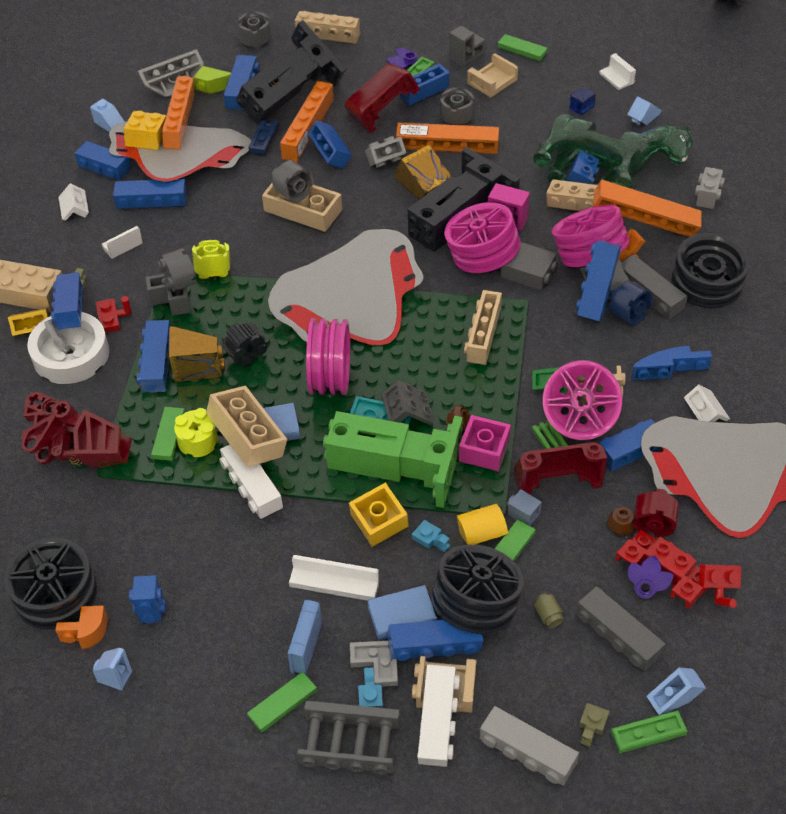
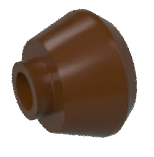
[446,405,471,432]
[607,507,635,535]

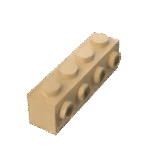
[295,11,360,43]
[546,180,597,211]
[464,290,502,365]

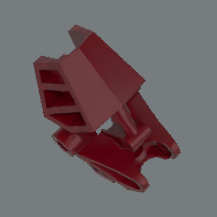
[22,391,132,469]

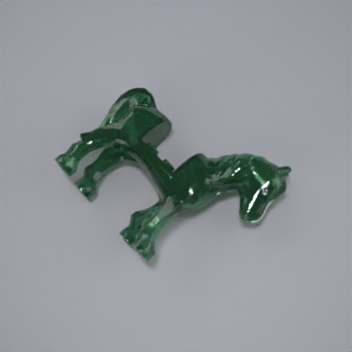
[533,114,693,189]

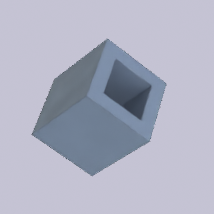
[507,489,542,526]

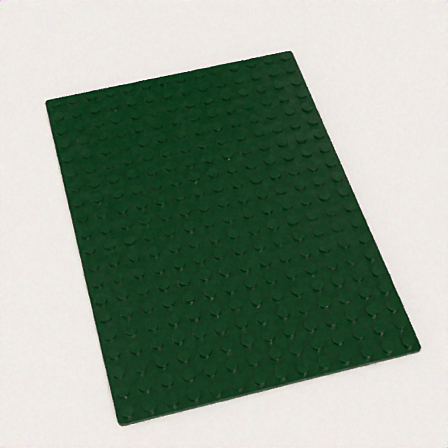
[97,273,528,517]

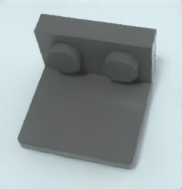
[382,380,434,425]

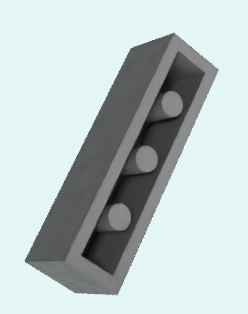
[621,255,687,319]
[577,586,665,672]

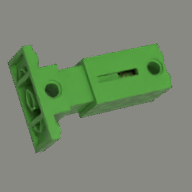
[323,411,463,508]

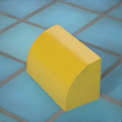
[8,308,49,336]
[457,503,508,545]

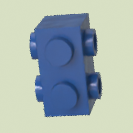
[566,150,599,184]
[129,575,166,624]

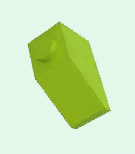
[194,66,231,94]

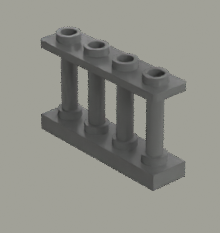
[297,701,400,775]

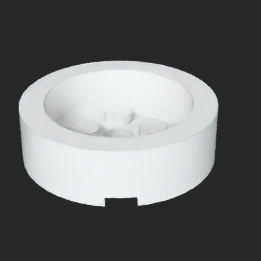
[28,312,109,384]

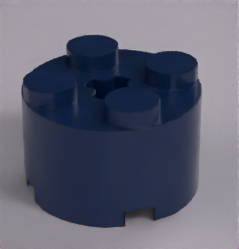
[609,280,653,325]

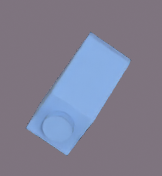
[627,96,662,125]
[90,99,125,135]
[93,648,132,690]
[647,667,706,715]

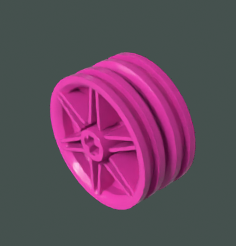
[445,203,521,273]
[552,205,630,267]
[306,318,350,395]
[543,360,622,440]

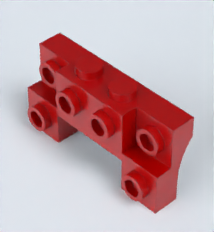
[615,530,709,610]

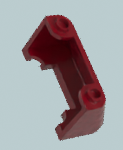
[345,63,420,134]
[514,442,607,495]

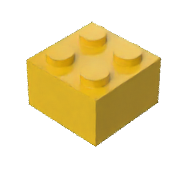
[124,111,166,150]
[349,483,409,547]

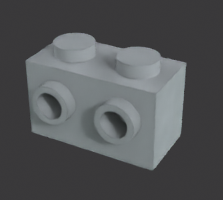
[365,136,407,168]
[695,167,725,209]

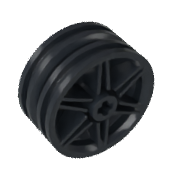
[672,233,750,308]
[4,537,97,630]
[431,545,524,634]

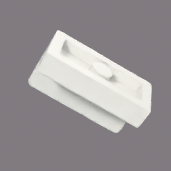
[599,53,636,90]
[59,184,89,221]
[102,226,143,259]
[684,385,730,422]

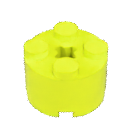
[192,240,230,279]
[174,408,218,457]

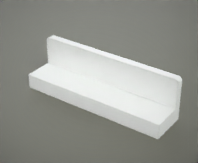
[289,555,379,601]

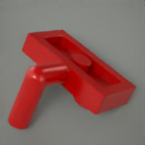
[96,296,132,333]
[699,564,742,608]

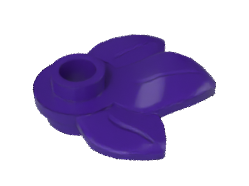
[387,48,418,68]
[628,555,673,599]

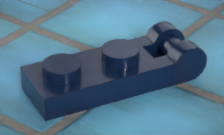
[248,119,279,155]

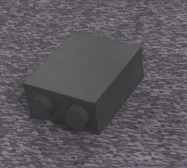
[501,242,558,290]

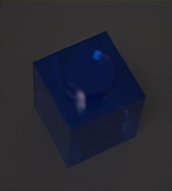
[569,86,596,115]

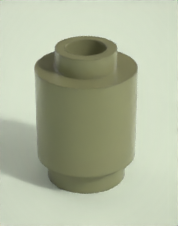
[534,593,564,628]

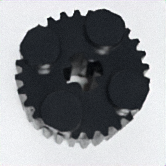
[221,321,268,367]

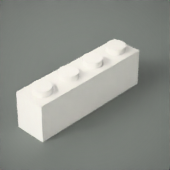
[219,444,283,519]
[418,665,460,767]

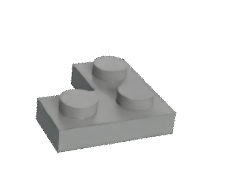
[350,641,398,686]

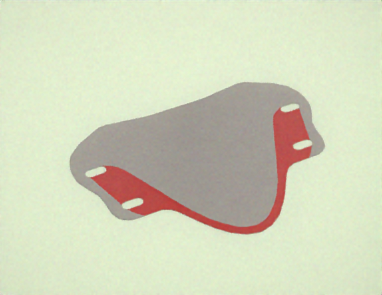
[109,122,251,181]
[268,229,423,345]
[641,416,786,538]

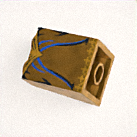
[394,145,451,199]
[169,327,225,382]

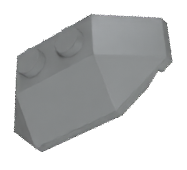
[138,49,204,98]

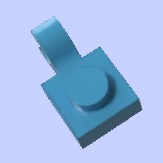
[412,520,450,552]
[358,667,383,708]

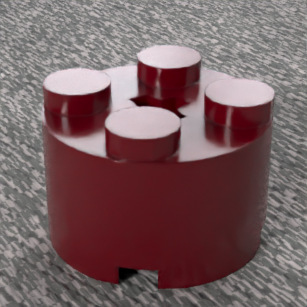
[633,489,679,537]

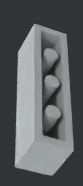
[480,706,579,786]

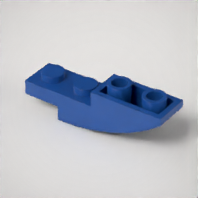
[632,346,712,380]

